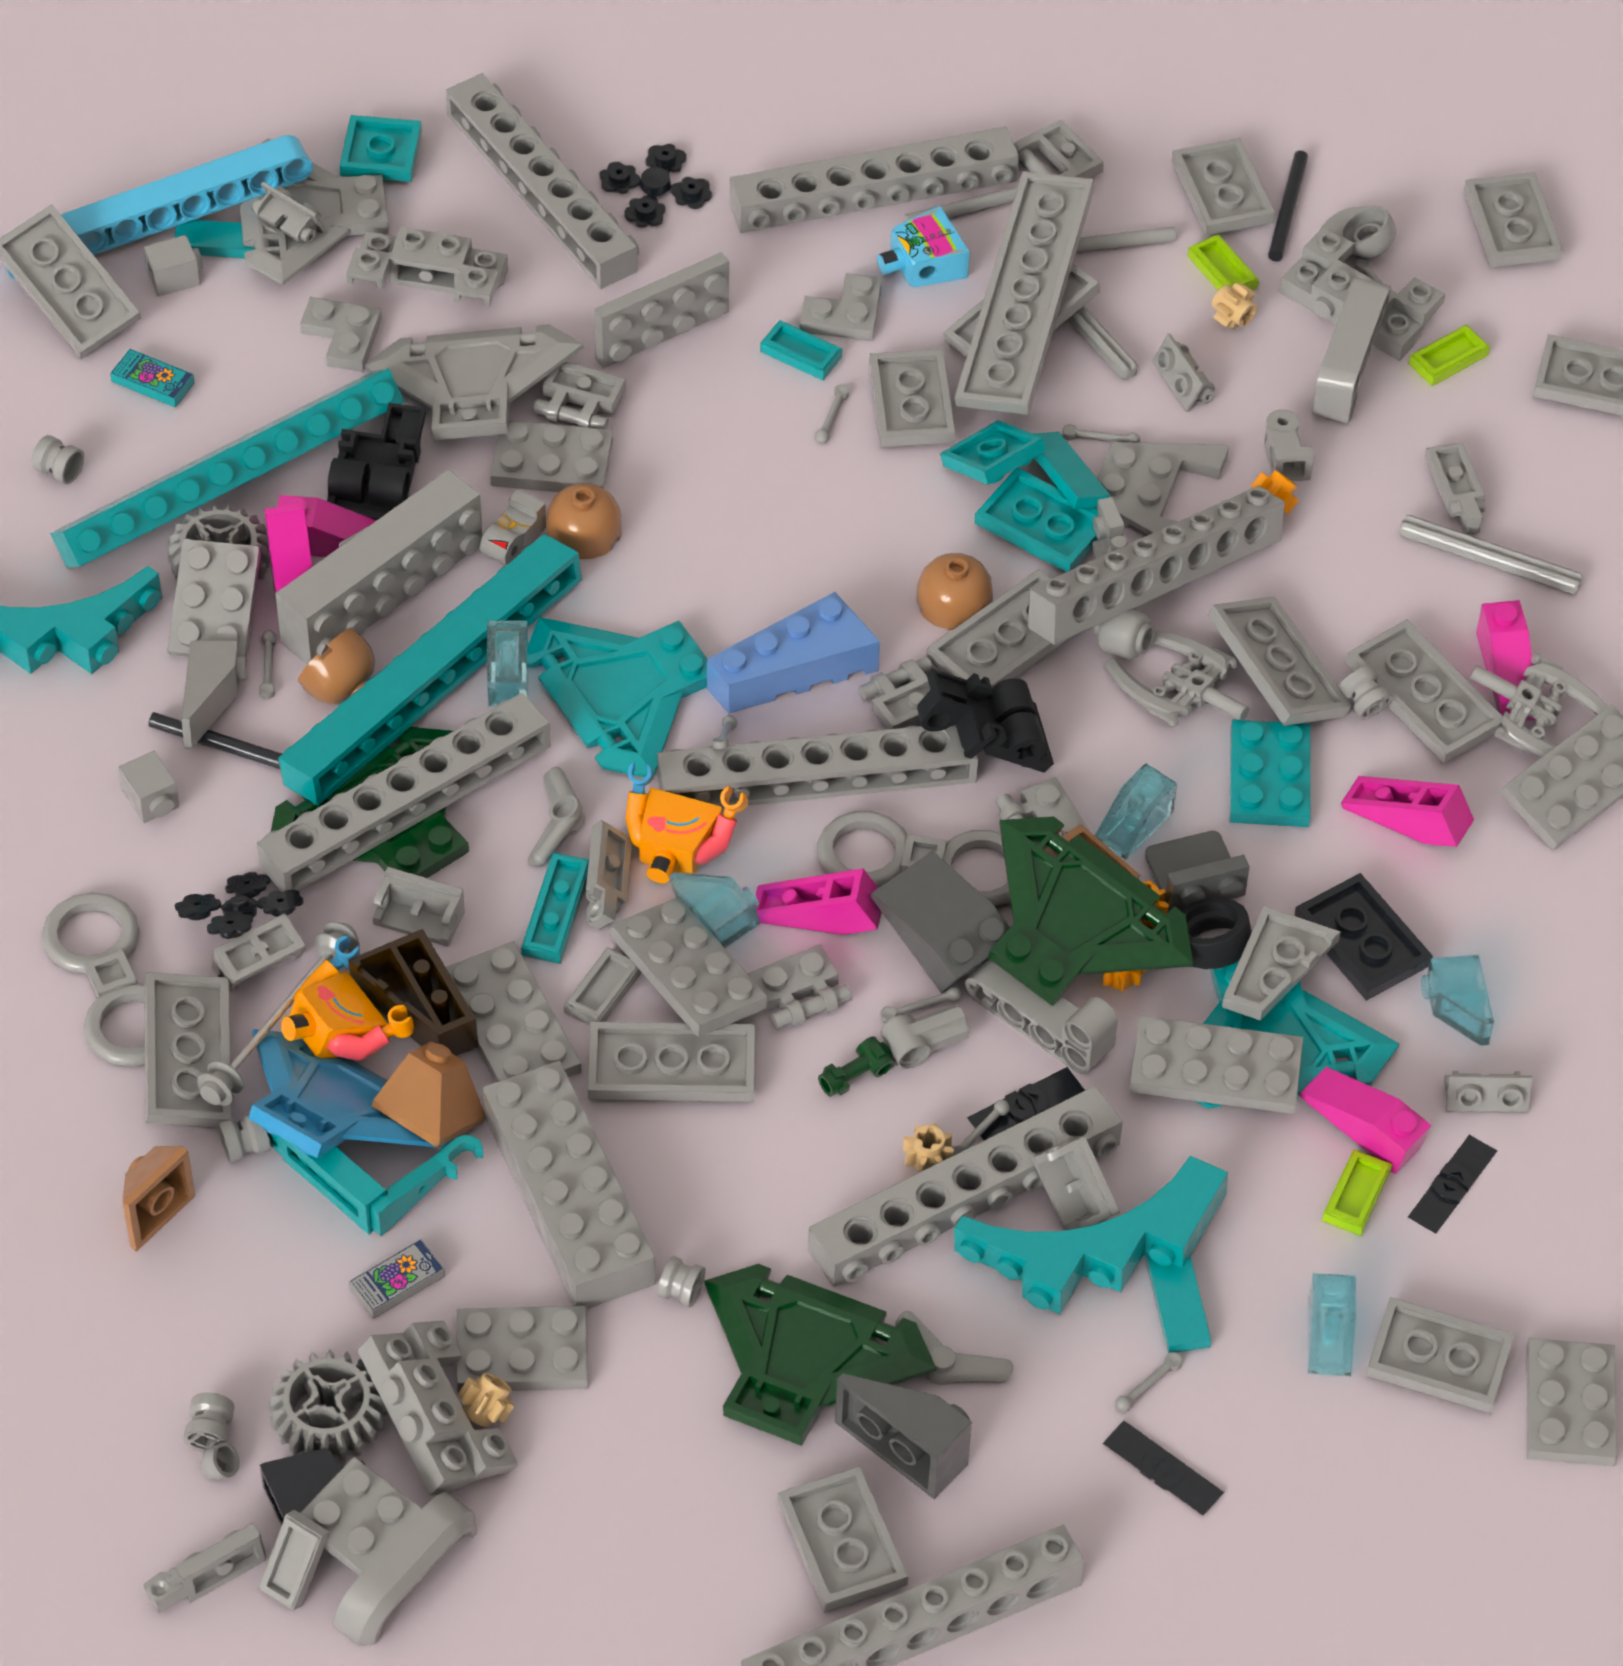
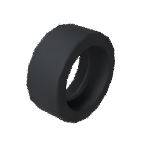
[1181,897,1252,969]

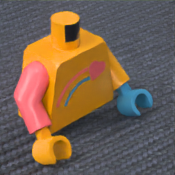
[625,762,748,884]
[281,936,414,1061]

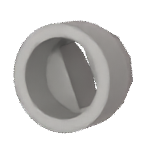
[201,1442,240,1480]

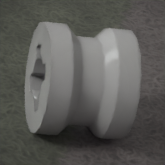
[658,1256,706,1307]

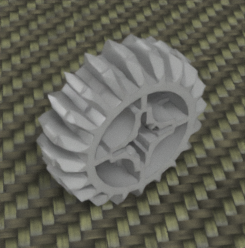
[168,504,270,579]
[269,1349,387,1462]

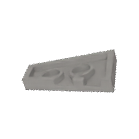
[1222,906,1340,1021]

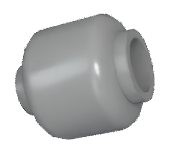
[1094,608,1155,660]

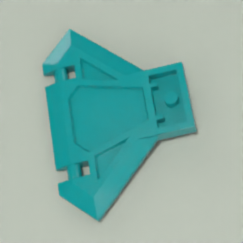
[524,617,707,779]
[1195,960,1400,1109]

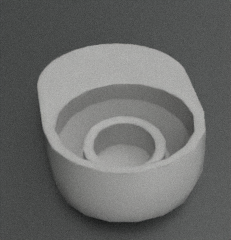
[1320,206,1396,259]

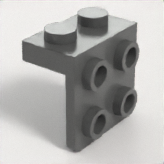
[1145,830,1250,911]

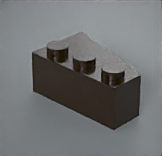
[348,929,478,1056]

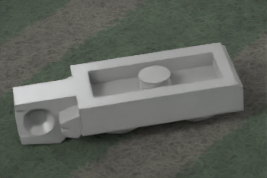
[1425,443,1485,535]
[586,820,632,930]
[143,1523,267,1613]

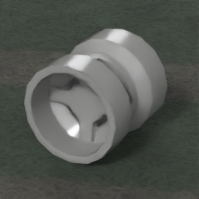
[31,435,85,484]
[1339,665,1393,720]
[218,1113,271,1163]
[184,1392,235,1452]

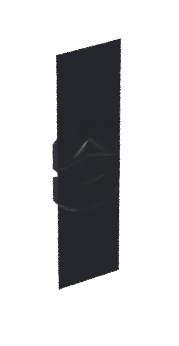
[967,1067,1085,1140]
[1408,1135,1498,1234]
[1103,1421,1224,1516]

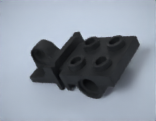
[327,403,427,521]
[917,669,1054,773]

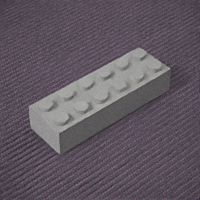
[275,469,483,665]
[482,1060,656,1309]

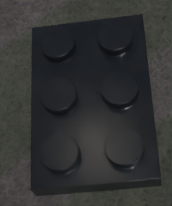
[1294,873,1433,1001]

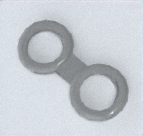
[817,811,1011,908]
[41,892,145,1067]

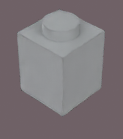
[144,235,203,297]
[119,751,179,823]

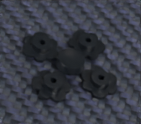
[599,144,712,227]
[175,872,304,939]

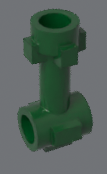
[818,1036,895,1097]

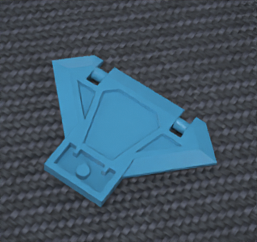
[248,1029,454,1158]

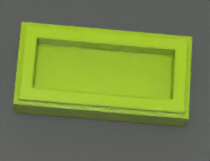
[1187,234,1259,291]
[1408,324,1490,386]
[1322,1149,1392,1236]

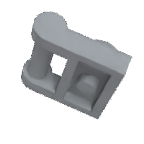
[1014,119,1104,179]

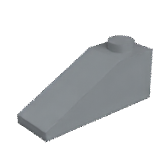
[181,641,247,748]

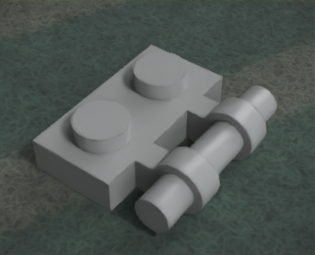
[534,362,626,429]
[1092,497,1128,559]
[858,656,940,730]
[996,777,1089,836]
[748,945,851,1028]

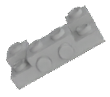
[1279,226,1445,361]
[346,227,508,306]
[357,1321,518,1495]

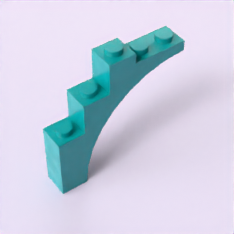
[0,566,162,674]
[954,1156,1228,1314]

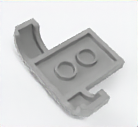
[300,1457,476,1646]

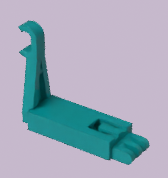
[267,1132,484,1236]

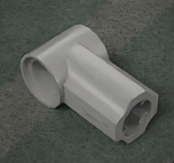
[880,1004,969,1069]

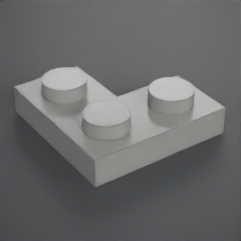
[800,273,882,340]
[300,297,382,372]

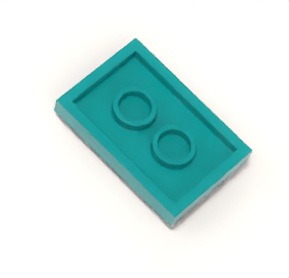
[974,468,1098,572]
[1229,719,1310,827]

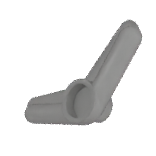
[528,767,585,866]
[895,1311,1013,1385]

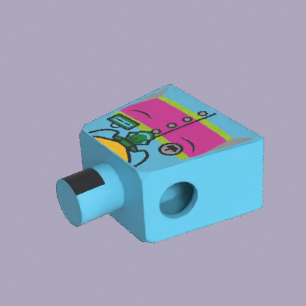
[877,206,970,287]

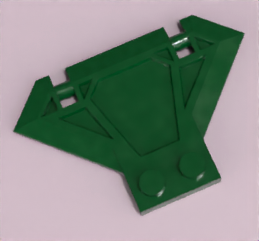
[271,727,469,878]
[988,816,1193,1006]
[704,1264,936,1446]

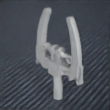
[1106,630,1249,726]
[1469,653,1609,757]

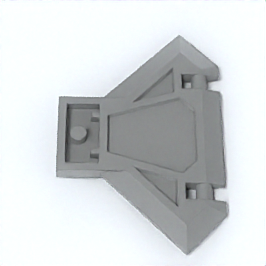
[240,138,389,285]
[364,324,584,441]

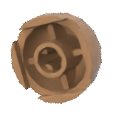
[547,483,622,559]
[916,553,993,630]
[298,628,375,704]

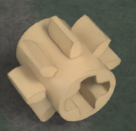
[1212,282,1257,329]
[903,1123,954,1173]
[458,1373,515,1427]

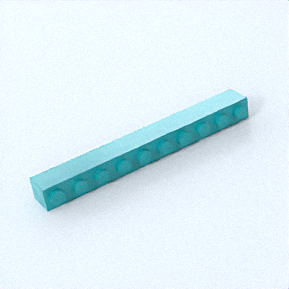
[50,368,405,568]
[278,534,582,805]

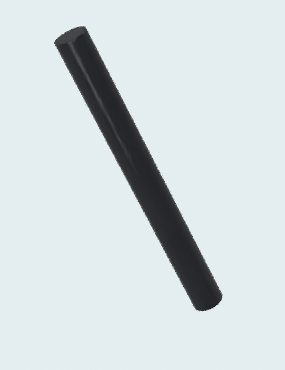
[1268,150,1308,261]
[148,712,282,769]

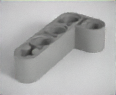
[1312,277,1391,424]
[965,958,1118,1074]

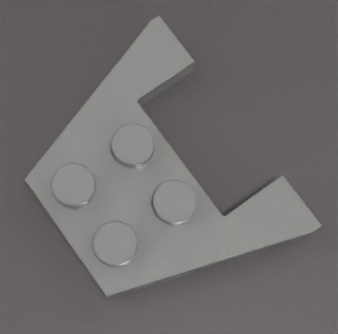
[1094,442,1229,536]

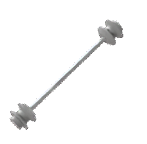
[197,922,360,1106]

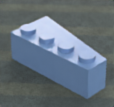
[707,592,880,714]

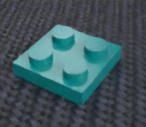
[339,115,422,182]
[940,420,1046,485]

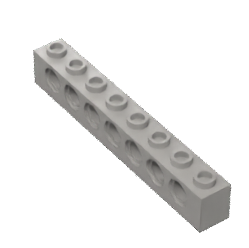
[446,73,639,289]
[730,126,1019,233]
[1028,486,1285,645]
[257,692,551,892]
[657,726,978,808]
[808,1086,1123,1287]
[741,1524,1084,1666]

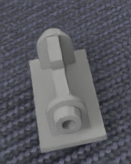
[252,182,328,243]
[1152,333,1215,411]
[1444,1071,1532,1112]

